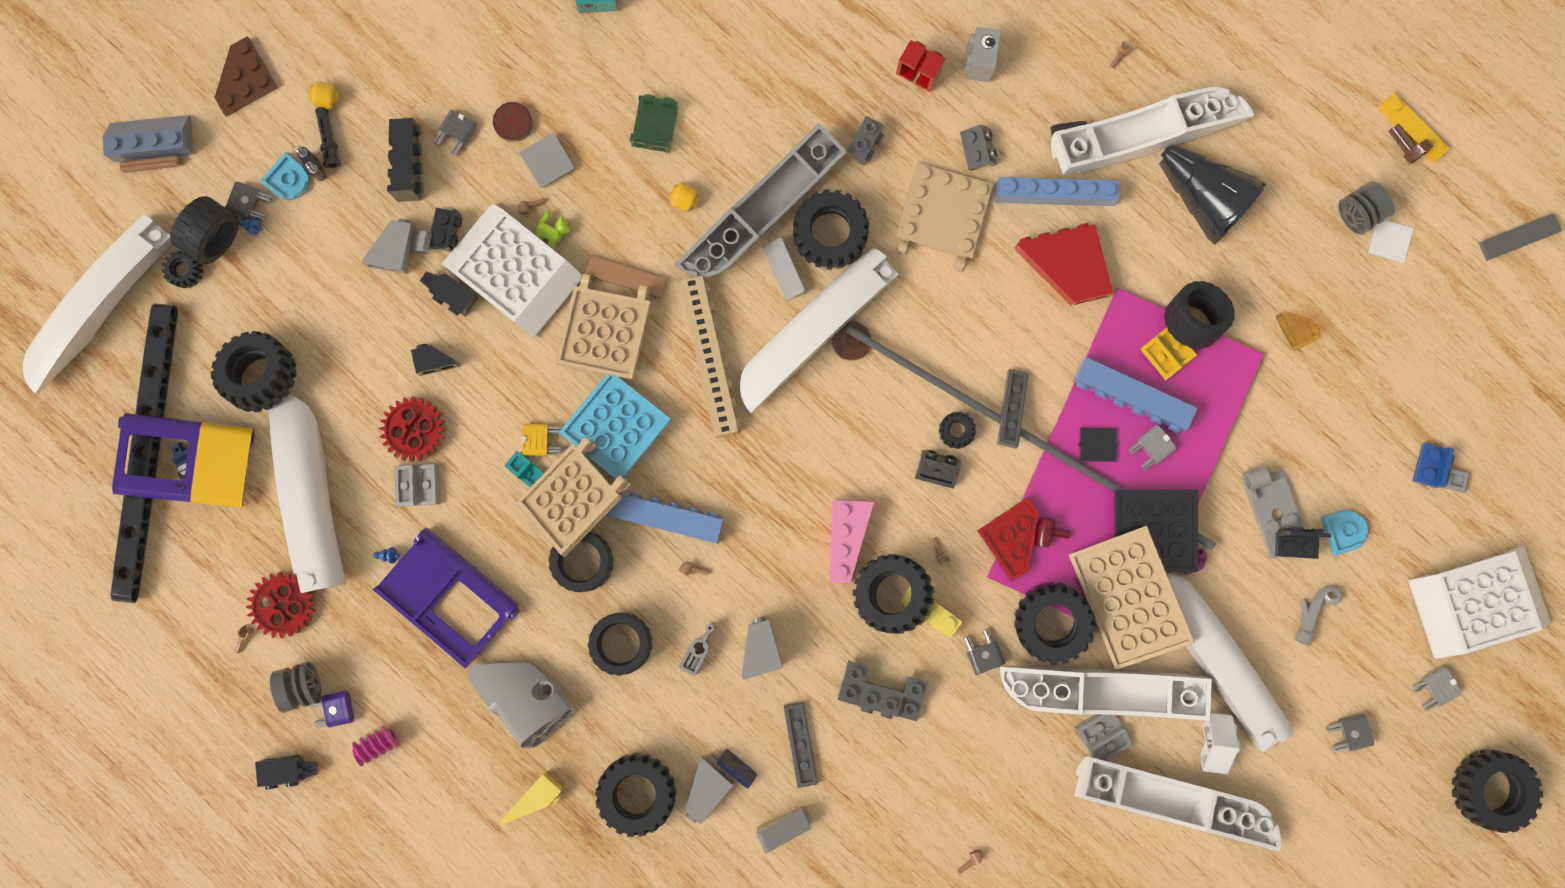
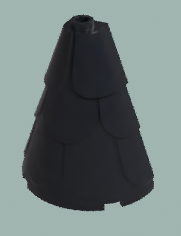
[1159,145,1266,245]

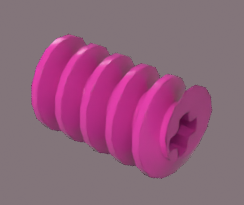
[352,725,400,767]

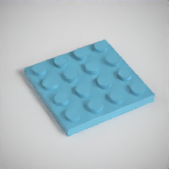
[559,375,672,479]

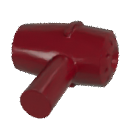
[1035,517,1071,548]

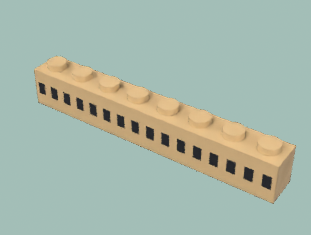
[679,276,741,439]

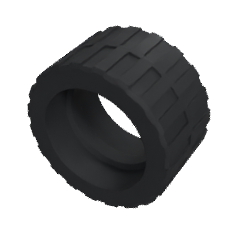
[170,196,239,265]
[1164,281,1235,349]
[548,532,614,592]
[588,612,653,676]

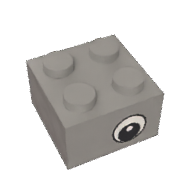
[964,27,1001,82]

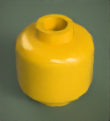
[309,81,339,109]
[668,182,700,212]

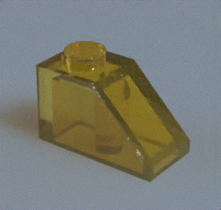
[1275,311,1322,351]

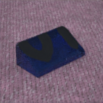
[716,749,757,789]

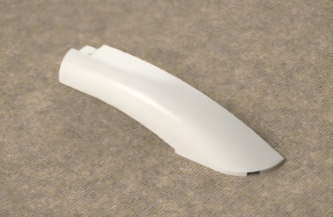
[1051,87,1255,175]
[23,214,173,394]
[740,248,898,413]
[269,394,346,593]
[1167,572,1293,752]
[1000,666,1212,721]
[1074,757,1281,852]

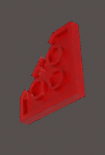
[977,497,1039,582]

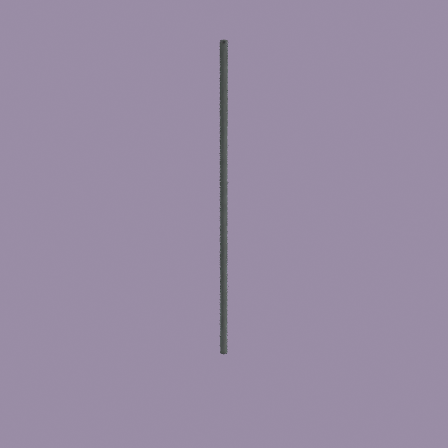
[846,326,1216,550]

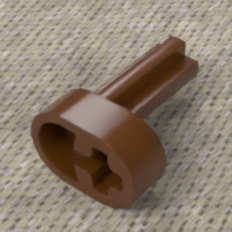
[1388,124,1434,164]

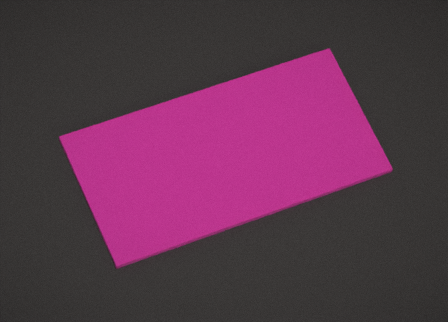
[987,288,1264,629]

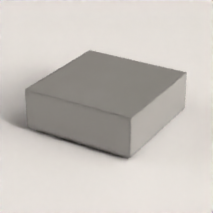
[410,231,432,252]
[1443,468,1469,493]

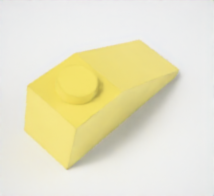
[899,586,962,638]
[500,772,564,824]

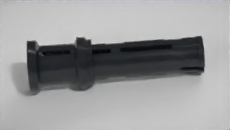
[315,107,342,168]

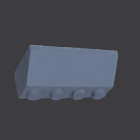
[103,115,193,162]

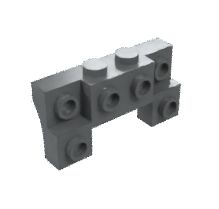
[837,660,928,721]

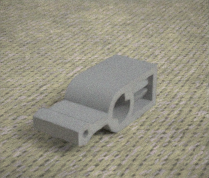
[678,623,715,676]

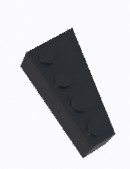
[387,118,424,202]

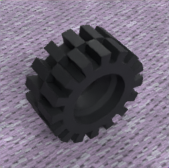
[161,250,204,289]
[939,412,976,449]

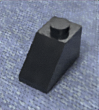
[411,344,460,376]

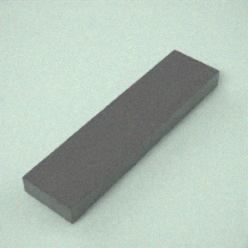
[1479,213,1562,261]
[997,369,1028,449]
[784,702,818,788]

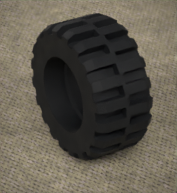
[793,189,869,270]
[211,331,297,412]
[853,554,935,634]
[1014,582,1096,665]
[1452,749,1543,833]
[595,753,676,837]

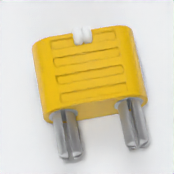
[522,424,562,456]

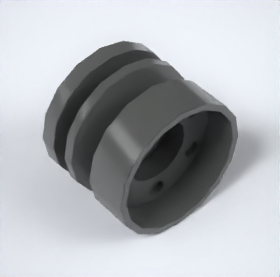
[1338,181,1395,235]
[270,662,322,713]

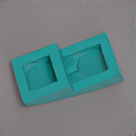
[504,451,544,487]

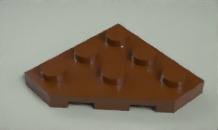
[214,36,278,117]

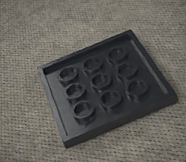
[1114,489,1198,572]

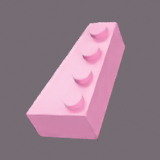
[829,500,874,583]

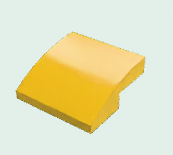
[1140,328,1197,380]

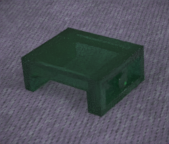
[630,94,679,153]

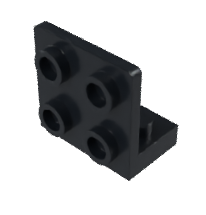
[1275,527,1331,559]

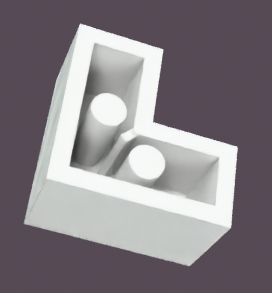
[1200,713,1241,774]

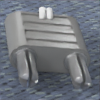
[1128,425,1176,471]
[1412,666,1461,711]

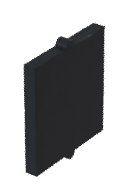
[1078,428,1118,462]

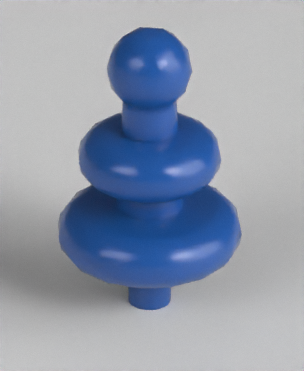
[239,219,262,235]
[373,547,400,564]

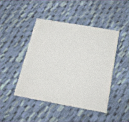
[1368,220,1414,263]

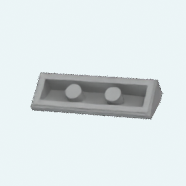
[763,237,805,301]

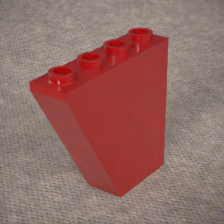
[1015,223,1113,306]

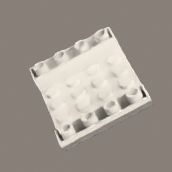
[442,203,582,338]
[1408,546,1551,659]

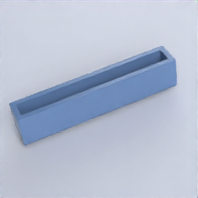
[996,177,1119,206]
[1072,357,1197,433]
[605,492,724,544]

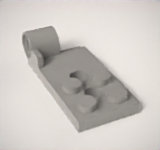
[1242,466,1304,559]

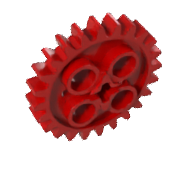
[379,396,446,462]
[246,572,316,638]

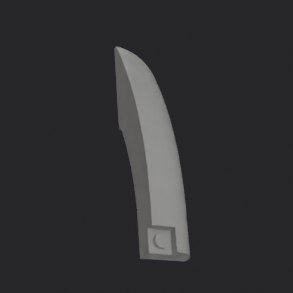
[675,123,847,277]

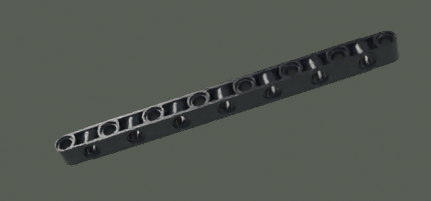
[110,303,178,603]

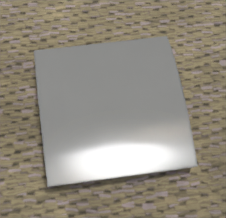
[519,133,574,188]
[394,464,440,507]
[1075,714,1133,761]

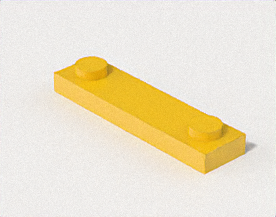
[1378,93,1450,163]

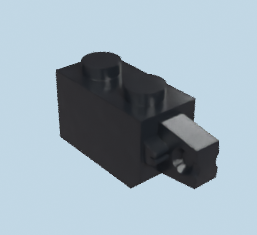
[420,271,479,317]
[255,755,318,790]

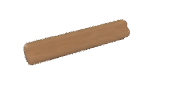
[120,155,181,173]

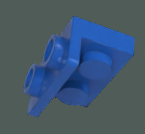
[1412,443,1454,488]

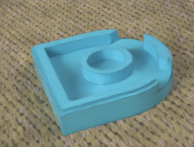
[260,152,310,200]
[1320,510,1368,556]

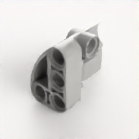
[468,662,575,748]

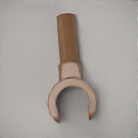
[1109,41,1132,68]
[518,198,545,215]
[932,537,951,566]
[679,562,709,576]
[235,624,254,653]
[958,849,982,874]

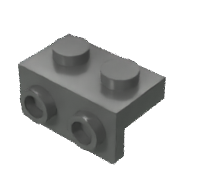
[848,116,884,166]
[960,124,998,171]

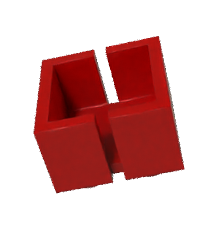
[896,40,945,92]

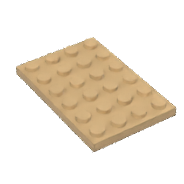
[1069,525,1195,670]

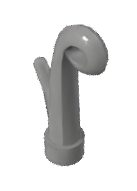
[1295,586,1342,646]

